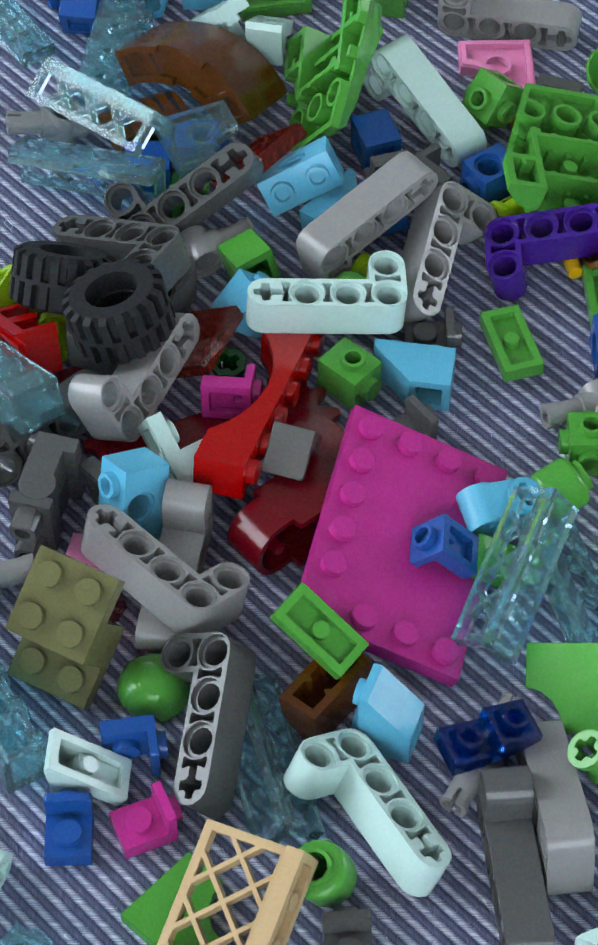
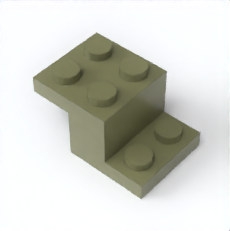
[4,545,125,710]

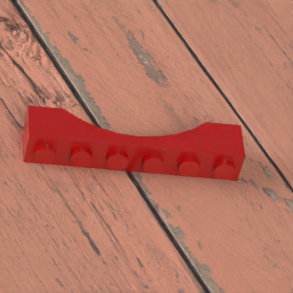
[193,333,325,500]

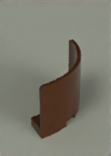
[114,21,287,132]

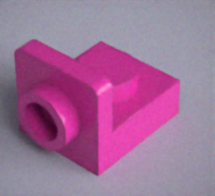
[200,364,264,420]
[109,781,183,859]

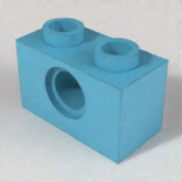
[256,136,344,217]
[98,447,170,541]

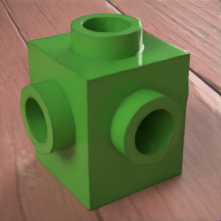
[462,67,524,130]
[558,411,598,476]

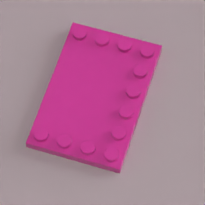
[301,405,508,687]

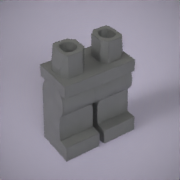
[8,431,86,558]

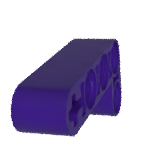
[484,203,598,301]

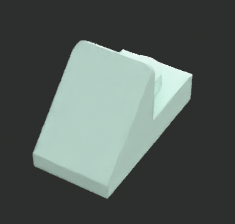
[189,0,250,40]
[245,15,293,66]
[137,411,203,482]
[44,727,132,807]

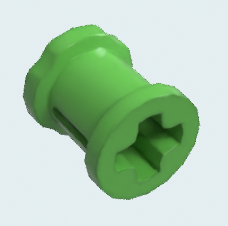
[567,729,598,785]

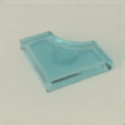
[153,99,238,179]

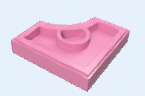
[457,39,536,88]

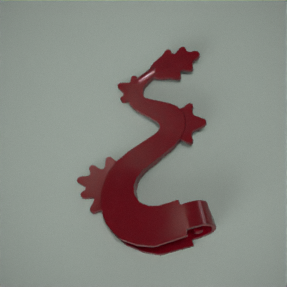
[0,366,344,575]

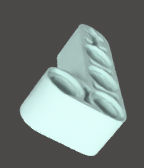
[363,35,487,167]
[245,250,408,334]
[283,728,452,897]

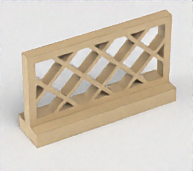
[157,818,319,945]

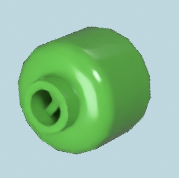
[530,458,593,520]
[299,840,357,907]

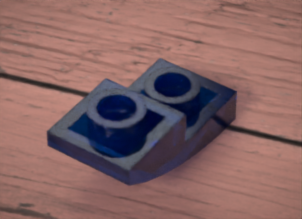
[433,699,543,776]

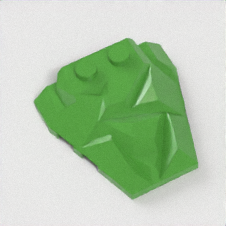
[284,0,383,152]
[502,83,598,232]

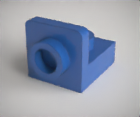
[409,514,479,579]
[99,714,169,776]
[44,789,94,866]

